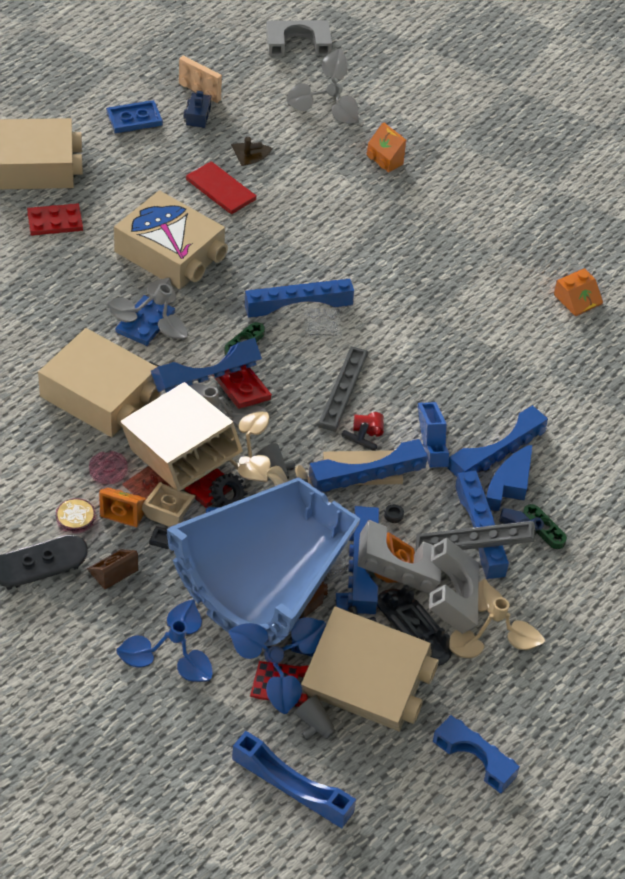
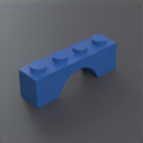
[433,715,520,794]

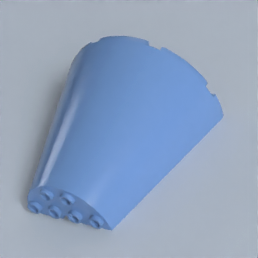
[167,477,360,646]

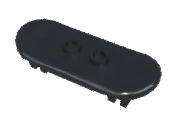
[0,535,88,590]
[377,585,452,666]

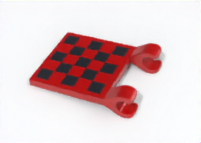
[250,661,309,707]

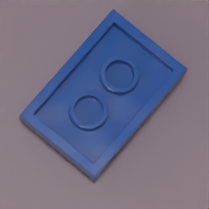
[106,100,163,133]
[115,295,175,346]

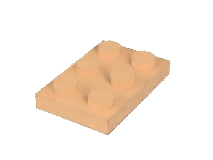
[179,56,222,103]

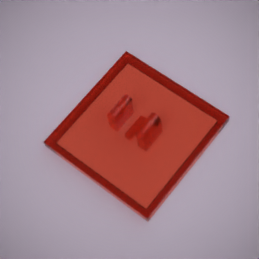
[122,466,172,499]

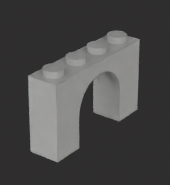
[266,20,332,56]
[358,520,441,594]
[429,538,479,634]

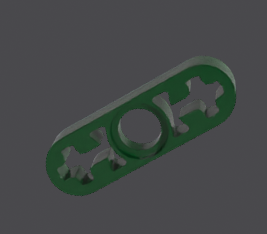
[224,322,265,356]
[523,504,567,549]

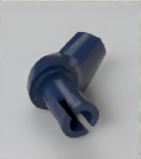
[499,508,544,531]

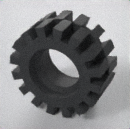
[209,473,248,507]

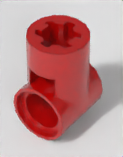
[353,412,384,437]

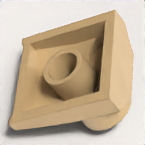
[142,482,196,527]

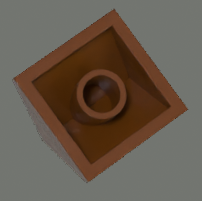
[87,549,139,590]

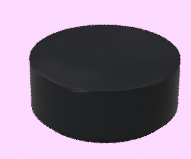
[384,504,404,523]

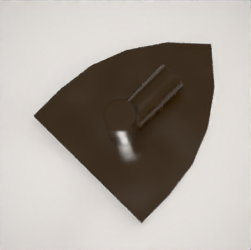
[231,137,273,166]

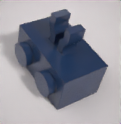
[183,91,212,128]

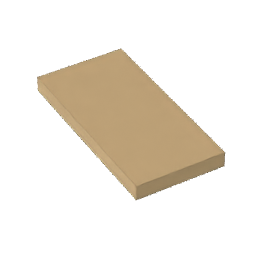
[323,450,403,485]

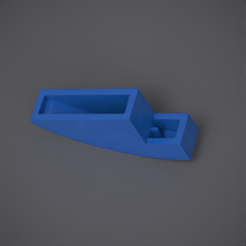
[418,402,449,468]
[486,445,532,511]

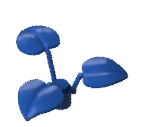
[116,599,212,682]
[229,617,326,714]

